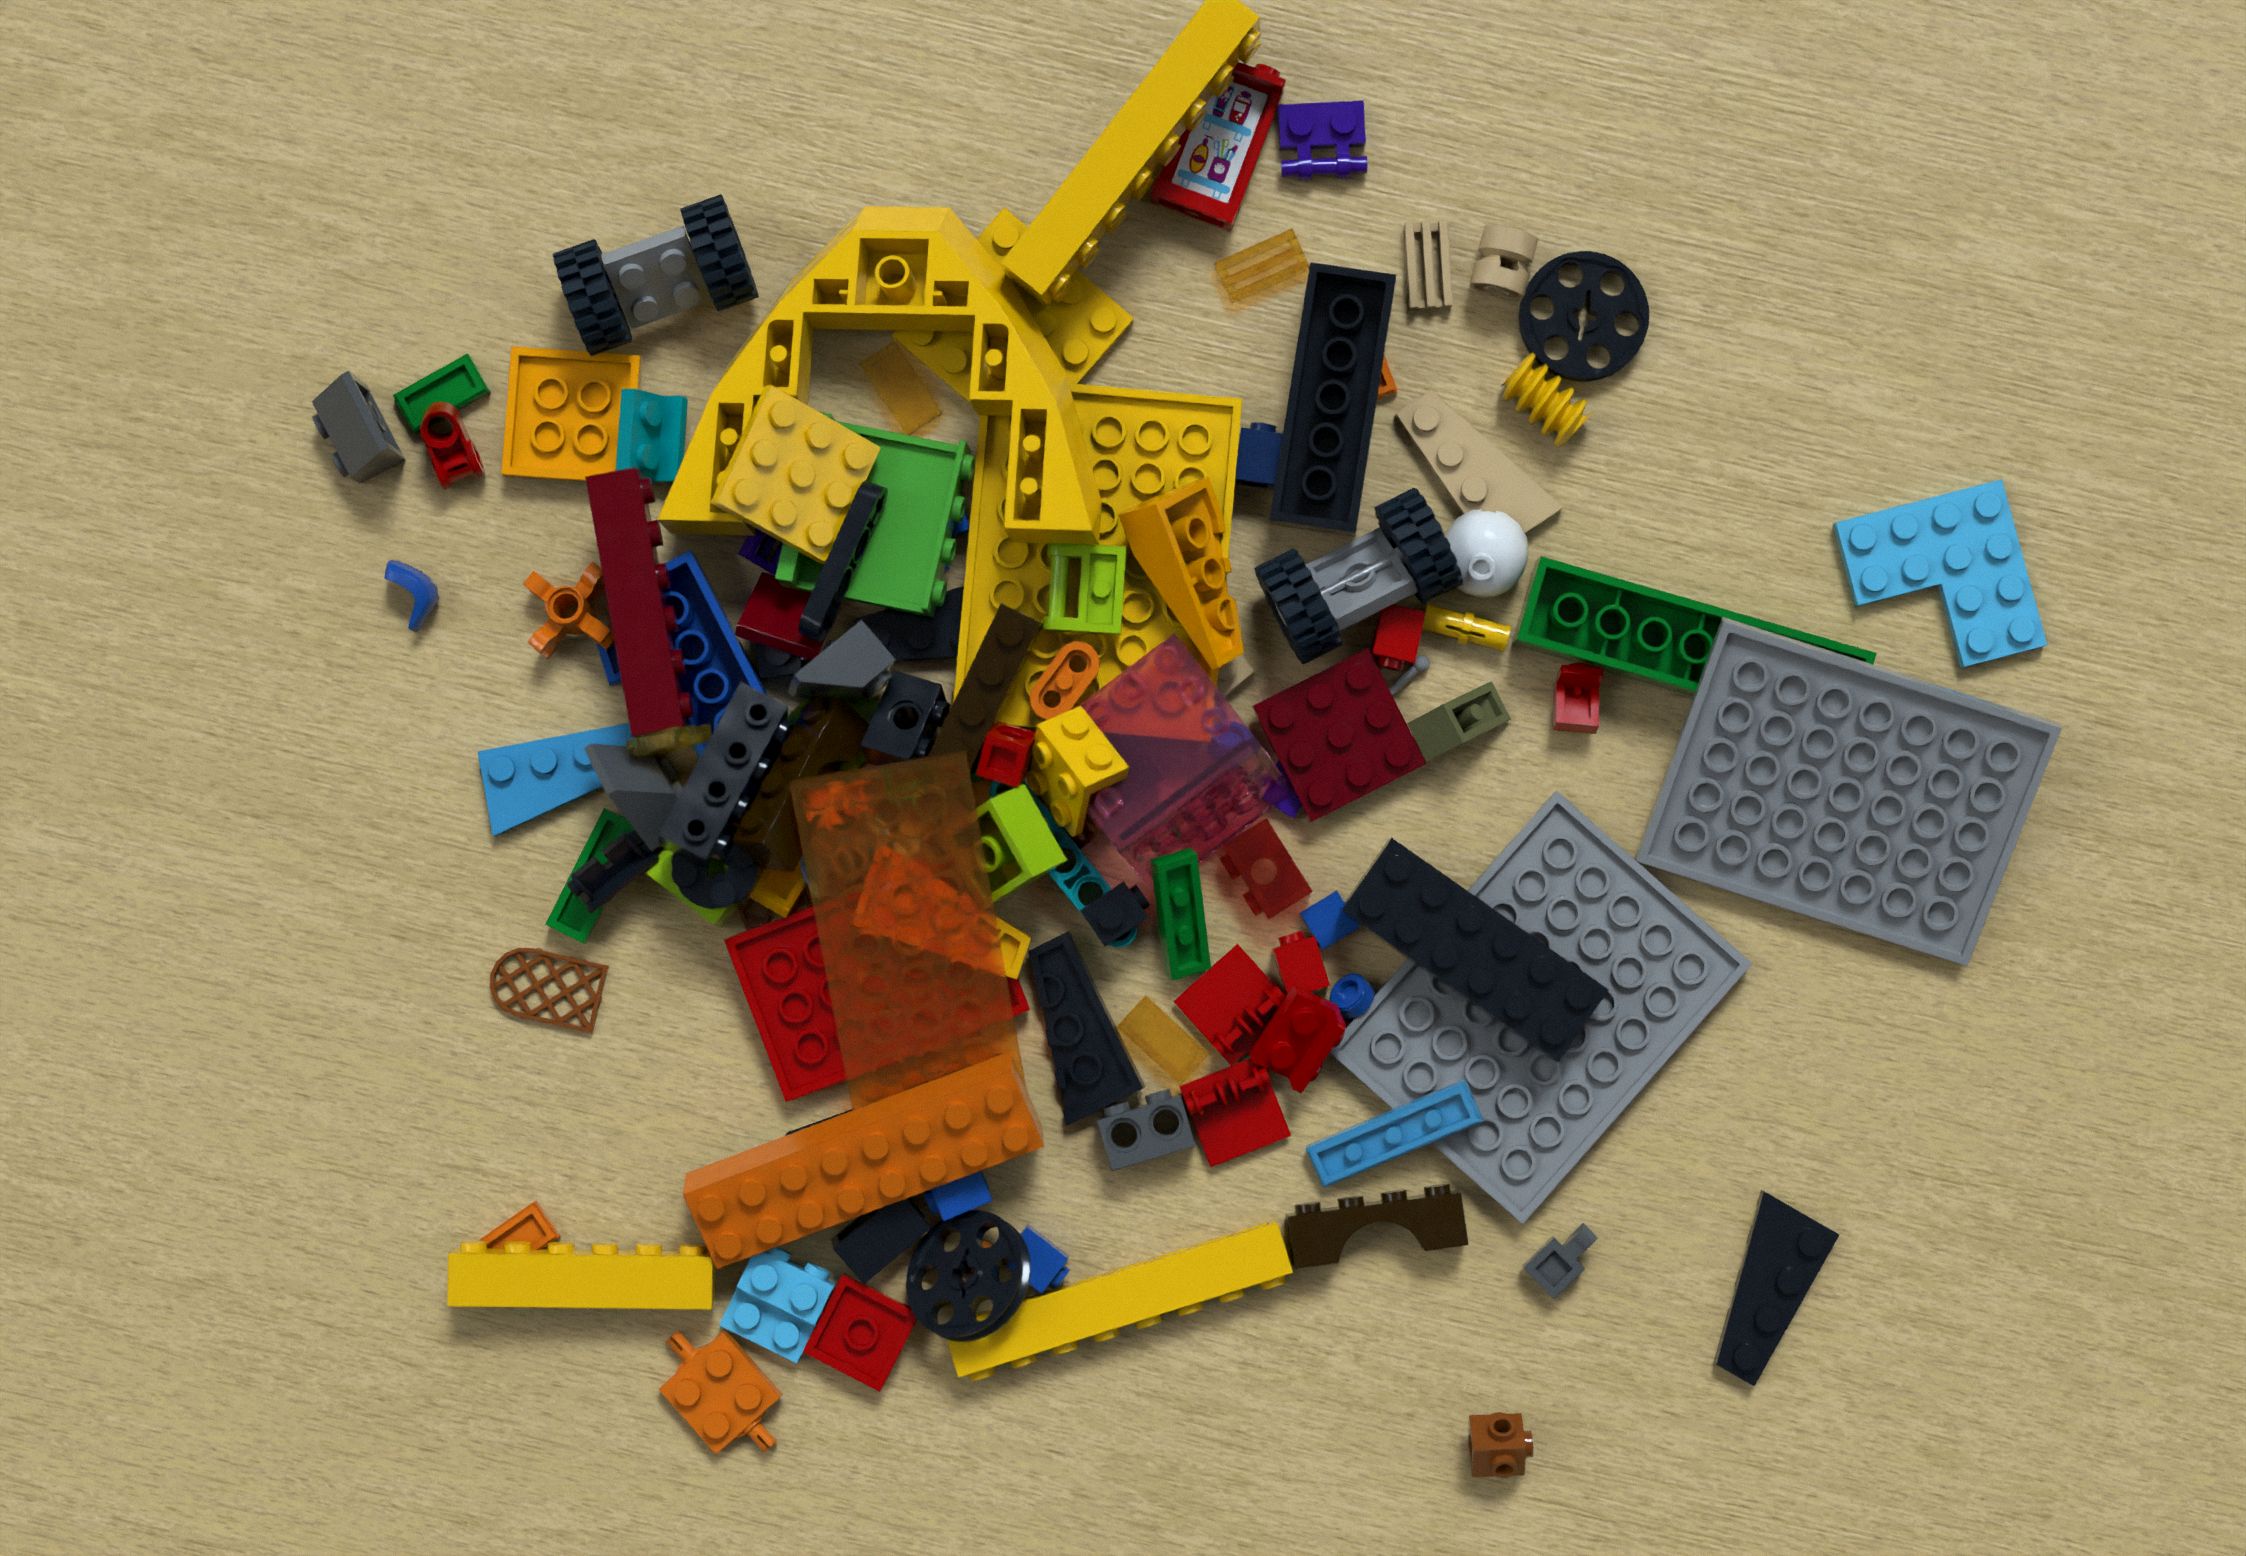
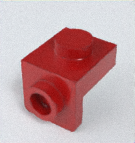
[1553,663,1604,734]

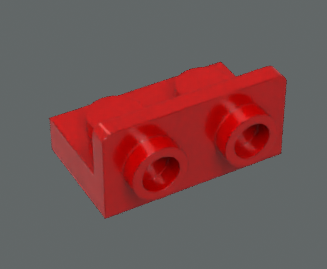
[1249,985,1346,1093]

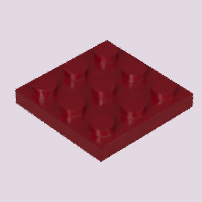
[1252,648,1427,822]

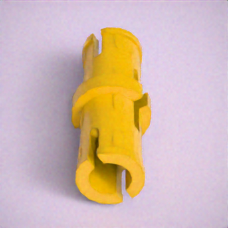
[1422,603,1511,652]

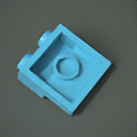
[719,1246,836,1363]

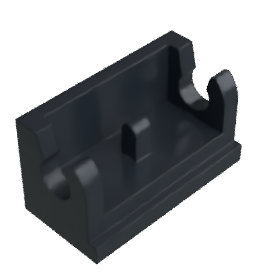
[831,1198,931,1285]

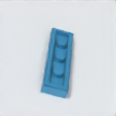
[1306,1079,1483,1187]

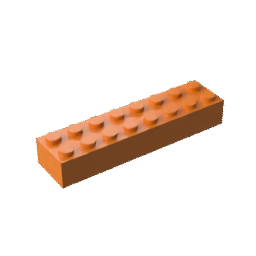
[683,1051,1044,1269]

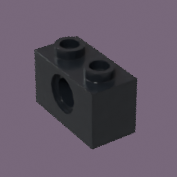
[861,670,950,778]

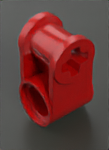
[420,402,486,490]

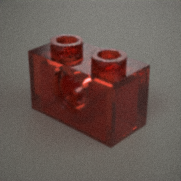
[1219,818,1313,920]

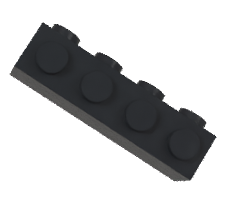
[658,682,792,869]

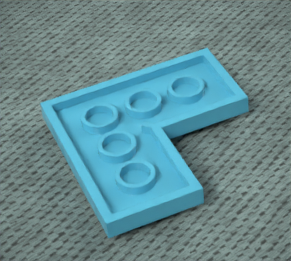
[1832,479,2047,668]

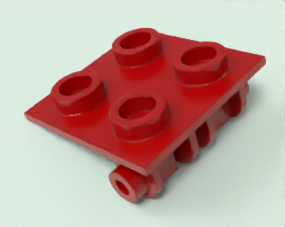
[1173,943,1286,1066]
[1179,1058,1291,1167]

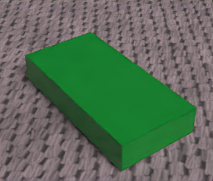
[393,353,491,435]

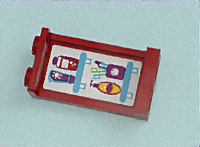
[1151,62,1286,232]

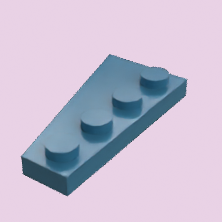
[478,723,656,837]

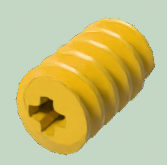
[1501,352,1594,448]

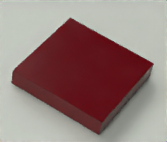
[735,572,844,660]

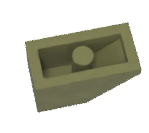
[1407,681,1511,762]

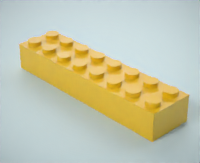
[1001,0,1261,307]

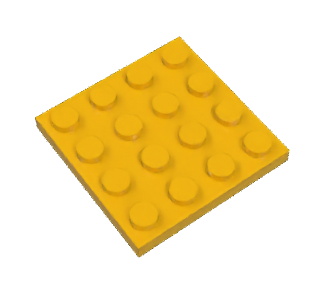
[892,207,1134,408]

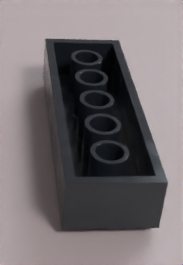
[1269,262,1396,537]
[1339,838,1609,1062]

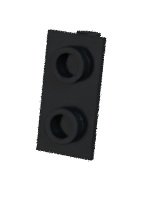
[566,829,659,914]

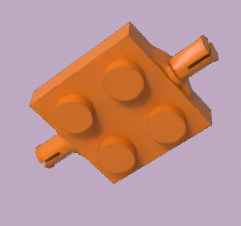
[658,1329,783,1454]

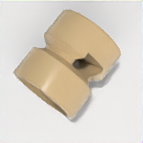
[1470,225,1538,300]

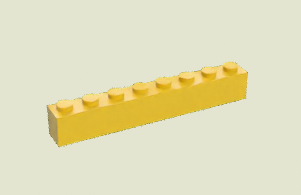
[946,1219,1293,1381]

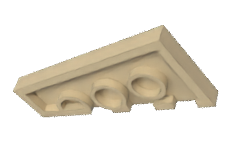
[1395,389,1564,534]

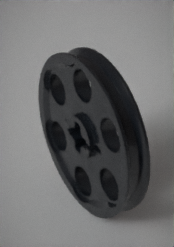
[1519,251,1649,382]
[906,1210,1031,1342]

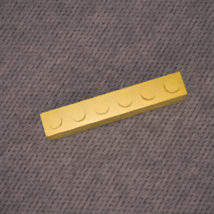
[447,1241,716,1310]

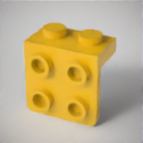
[1027,706,1129,837]

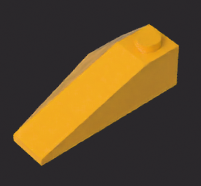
[1119,477,1244,669]

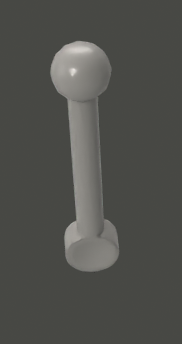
[1389,655,1430,696]

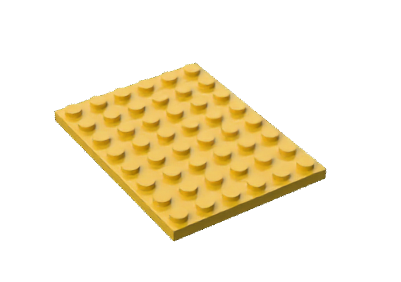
[953,383,1242,744]

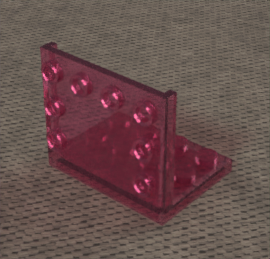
[1077,633,1294,894]

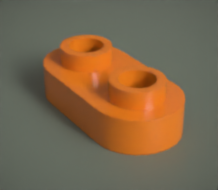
[1030,641,1100,721]

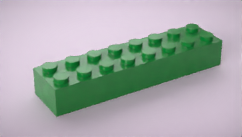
[1512,556,1877,697]

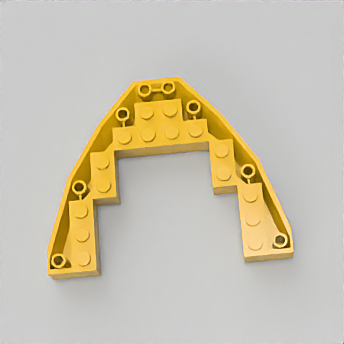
[657,206,1102,544]

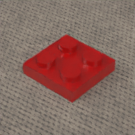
[803,1273,917,1392]

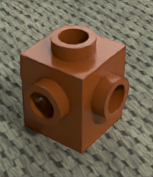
[1468,1412,1533,1478]

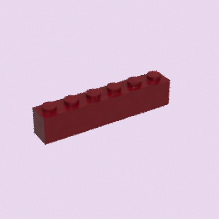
[585,467,694,739]

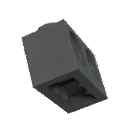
[1097,1089,1196,1171]

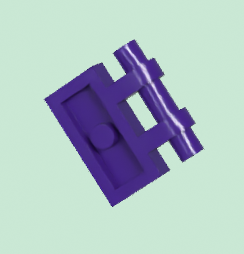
[1277,100,1368,181]

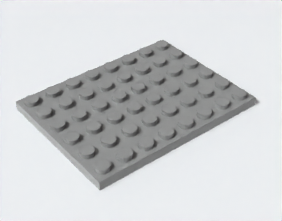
[1636,617,2062,966]
[1329,791,1752,1224]

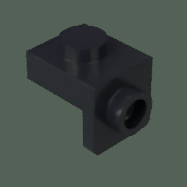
[1080,881,1150,947]

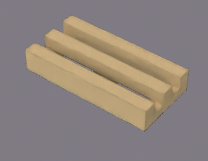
[1404,220,1453,310]

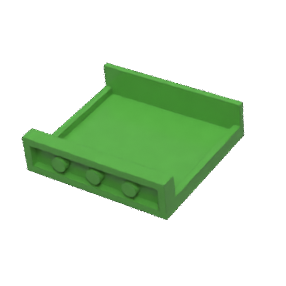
[775,412,976,618]

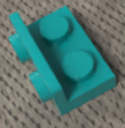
[616,389,688,483]

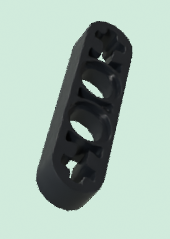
[798,480,888,642]

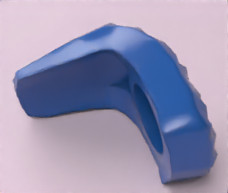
[384,560,439,632]

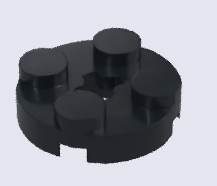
[671,824,761,910]

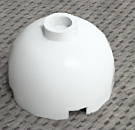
[1445,509,1528,598]

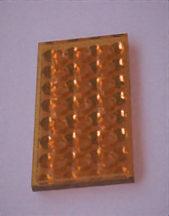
[790,751,1026,1110]

